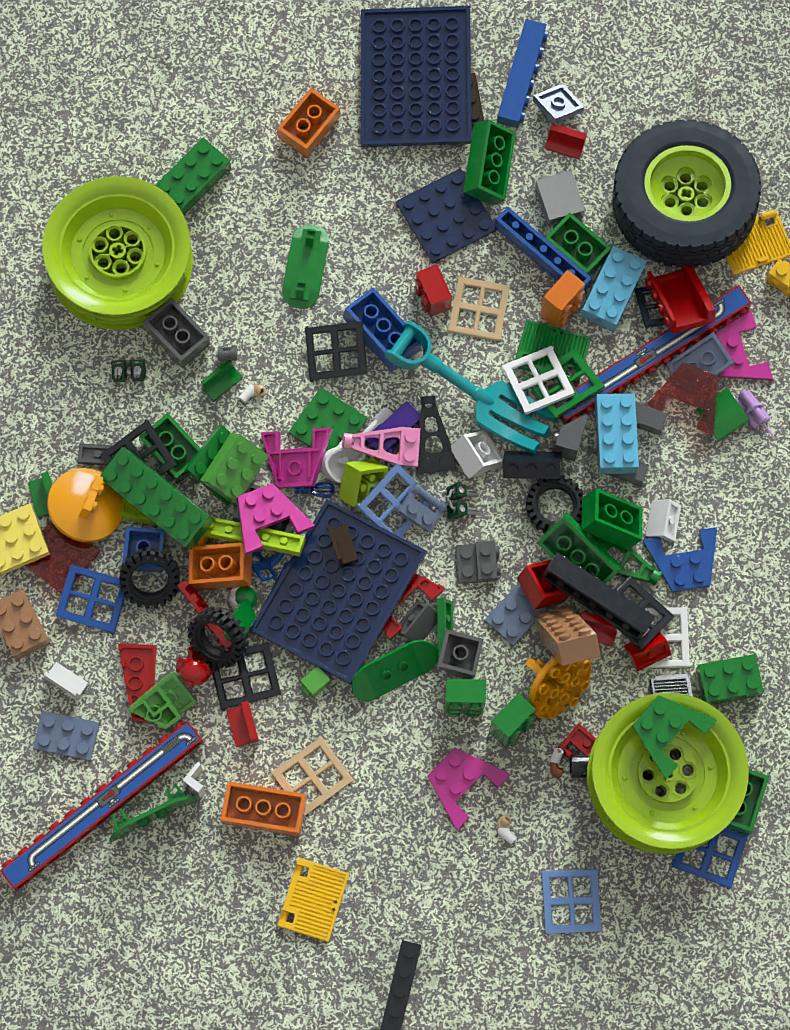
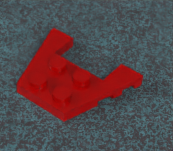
[384,574,445,641]

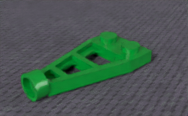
[594,536,662,586]

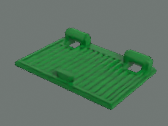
[514,319,592,384]

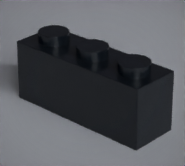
[502,451,562,479]

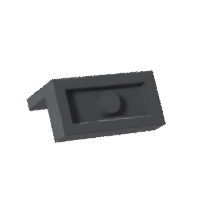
[398,600,438,642]

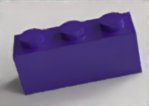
[365,401,420,454]

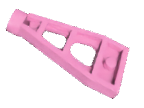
[342,427,420,467]

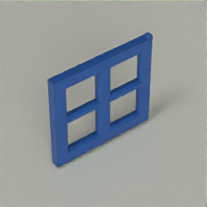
[55,564,125,635]
[671,828,748,890]

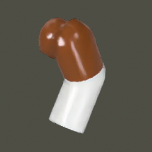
[550,748,564,778]

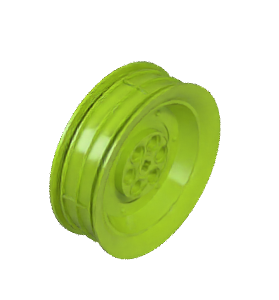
[42,176,193,330]
[587,692,749,854]

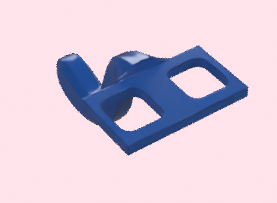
[252,552,286,582]

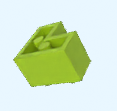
[338,459,389,507]

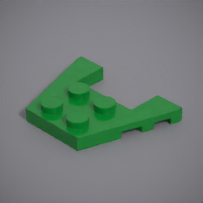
[632,695,717,780]

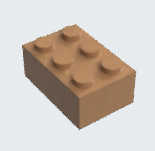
[0,588,51,661]

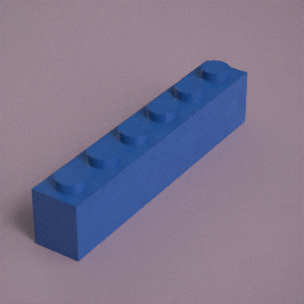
[497,19,549,128]
[495,207,592,291]

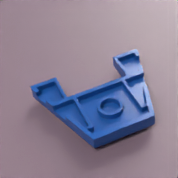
[643,527,717,593]

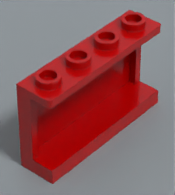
[645,266,715,334]

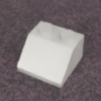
[451,430,503,479]

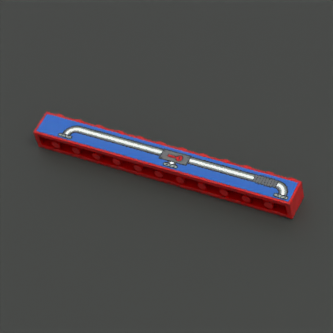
[554,285,752,425]
[0,721,203,892]

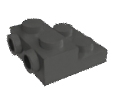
[456,541,501,584]

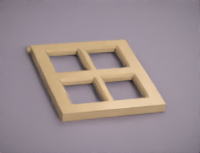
[446,276,510,342]
[271,736,354,816]

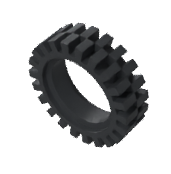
[526,475,585,533]
[120,547,180,609]
[188,607,249,668]

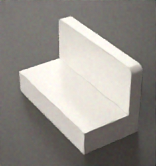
[646,499,681,542]
[44,662,89,700]
[183,762,205,799]

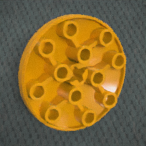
[47,468,124,542]
[525,657,592,719]

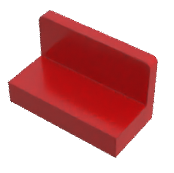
[545,123,587,159]
[580,611,617,646]
[624,632,672,672]
[227,701,259,747]

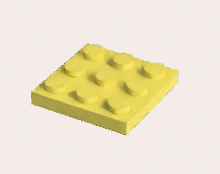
[0,503,50,576]

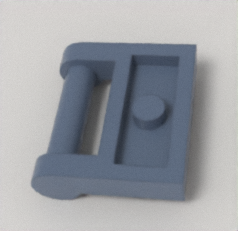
[397,482,447,532]

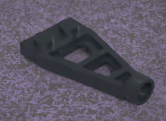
[417,395,456,474]

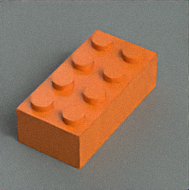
[221,781,307,837]

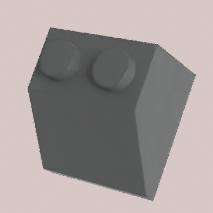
[551,415,588,462]
[437,629,484,679]

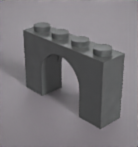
[597,402,668,487]

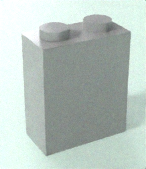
[535,171,585,226]

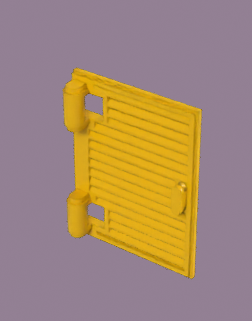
[726,210,790,276]
[277,857,349,942]

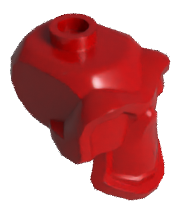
[176,645,213,688]

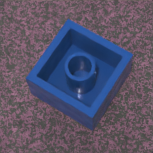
[122,527,166,573]

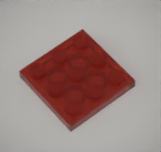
[25,520,100,594]

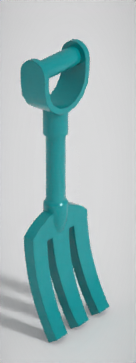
[384,321,557,454]

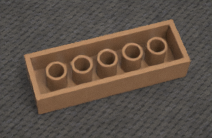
[534,606,601,666]

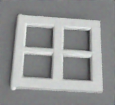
[501,346,575,415]
[633,607,691,668]

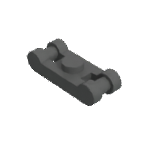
[217,345,238,361]

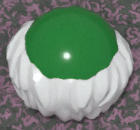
[228,585,258,610]

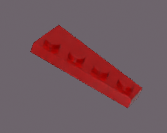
[177,580,232,650]
[118,643,157,723]

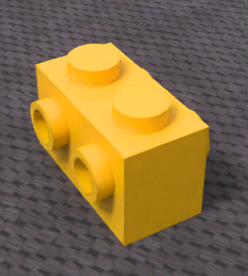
[766,259,790,298]

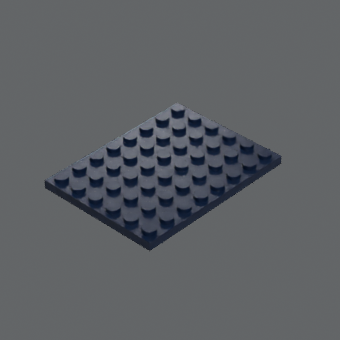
[361,6,472,147]
[250,499,427,685]

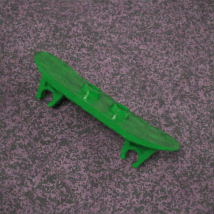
[282,224,329,309]
[351,640,439,702]
[109,784,198,842]

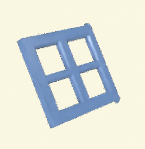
[356,463,431,537]
[540,868,601,934]

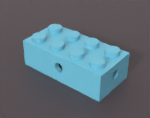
[581,246,647,332]
[595,393,639,474]

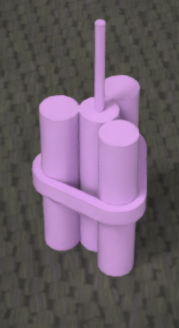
[735,390,775,439]

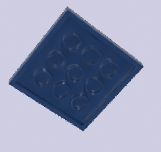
[396,168,497,264]

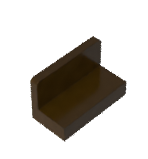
[327,524,359,567]

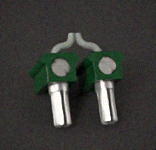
[111,359,146,382]
[445,482,479,520]

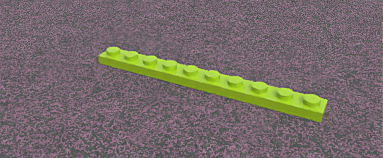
[119,498,306,556]

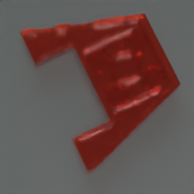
[645,362,719,436]

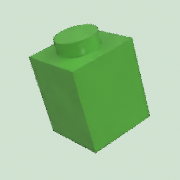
[300,666,331,698]

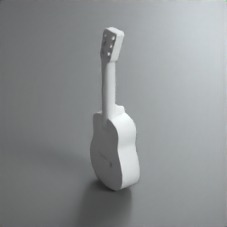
[321,408,392,483]

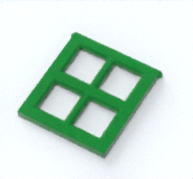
[525,348,605,419]

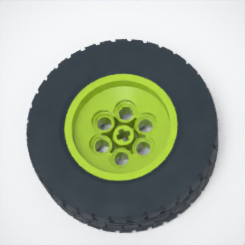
[612,119,761,268]

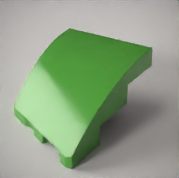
[128,671,197,729]

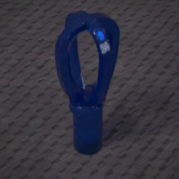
[294,481,335,498]

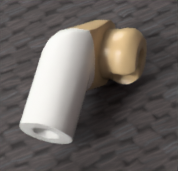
[238,384,267,403]
[497,815,517,845]

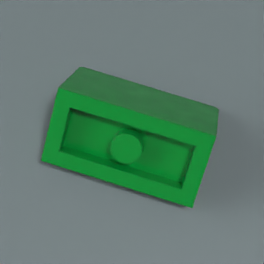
[201,359,243,402]
[28,471,52,517]
[224,598,257,641]

